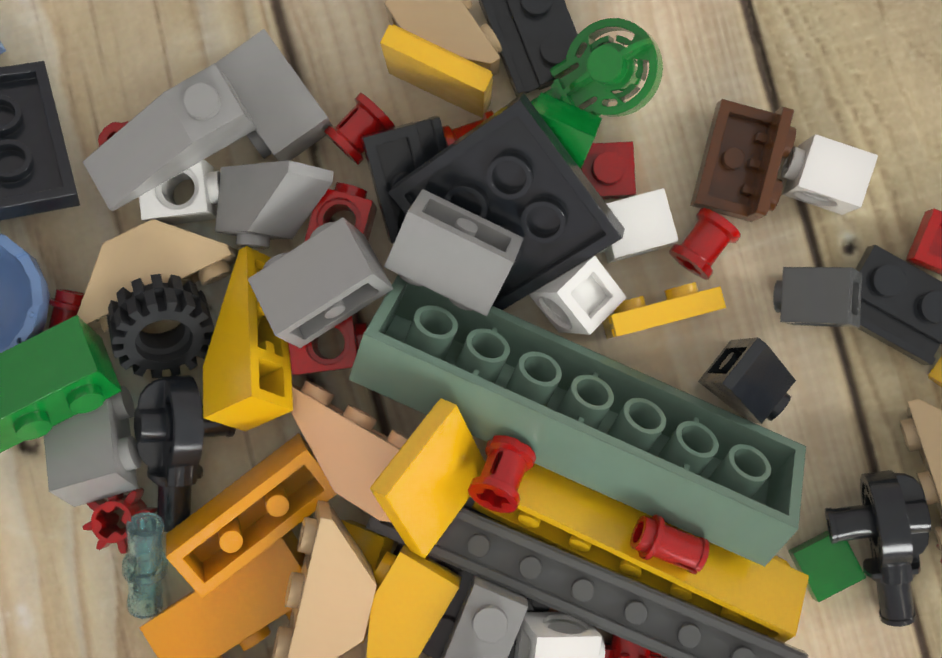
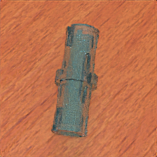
[122,512,168,619]

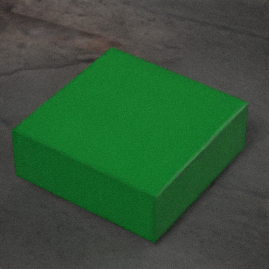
[788,530,866,603]

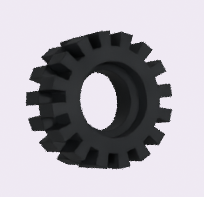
[107,274,214,378]

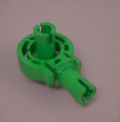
[530,18,663,117]

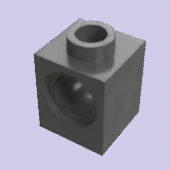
[773,267,862,327]

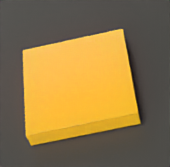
[380,24,493,118]
[370,398,485,559]

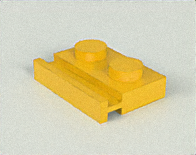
[602,282,726,339]

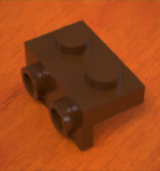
[690,99,796,222]

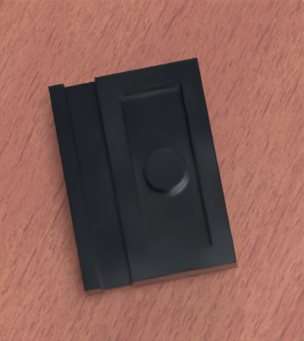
[479,0,578,97]
[360,116,447,244]
[855,245,942,365]

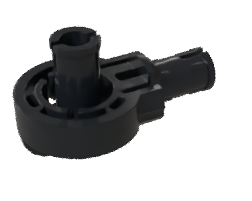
[134,375,236,532]
[825,470,931,627]

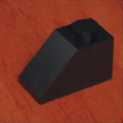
[698,337,796,424]

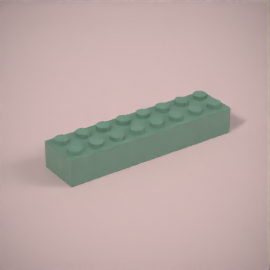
[348,275,806,567]

